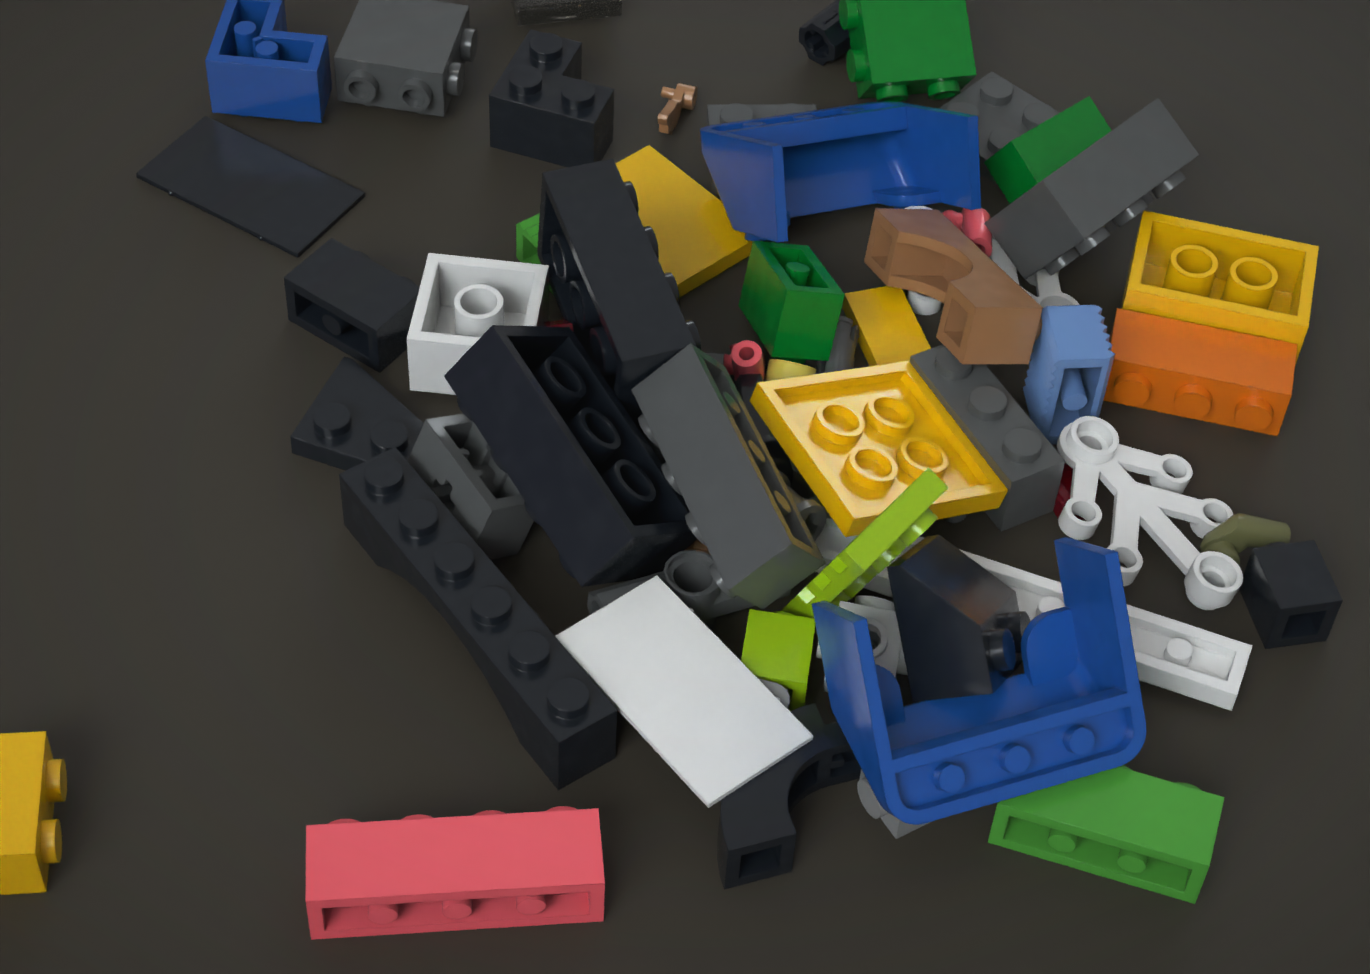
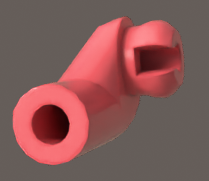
[942,208,992,257]

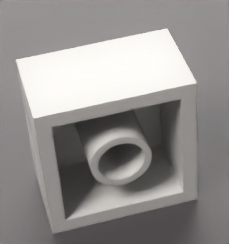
[407,253,549,395]

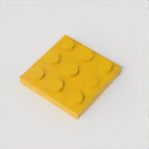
[749,361,1008,537]

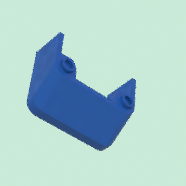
[700,102,981,243]
[812,537,1146,825]

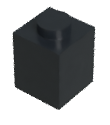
[1239,540,1343,649]

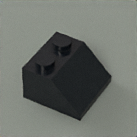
[887,535,1030,702]

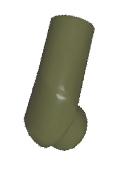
[1199,513,1291,565]

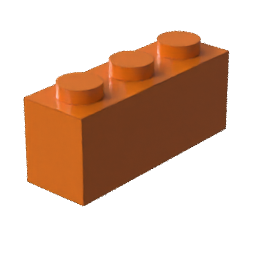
[1103,308,1297,436]

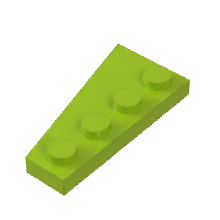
[781,467,949,618]

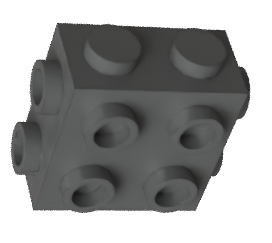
[334,0,478,117]

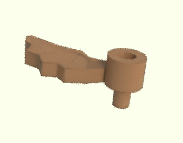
[657,83,698,135]

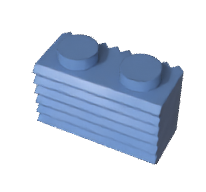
[1023,305,1115,445]

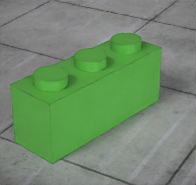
[987,765,1225,904]

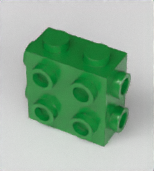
[839,0,977,102]

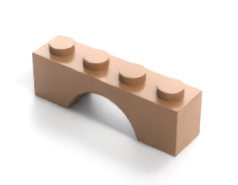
[864,208,1043,364]

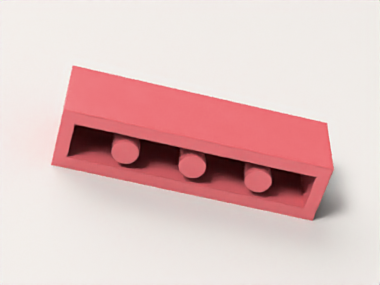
[305,806,605,940]

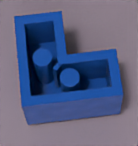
[205,0,332,123]

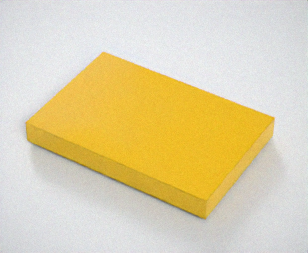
[615,145,753,297]

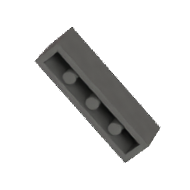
[631,343,826,609]

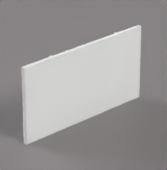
[555,575,813,808]

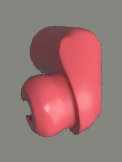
[723,340,765,381]

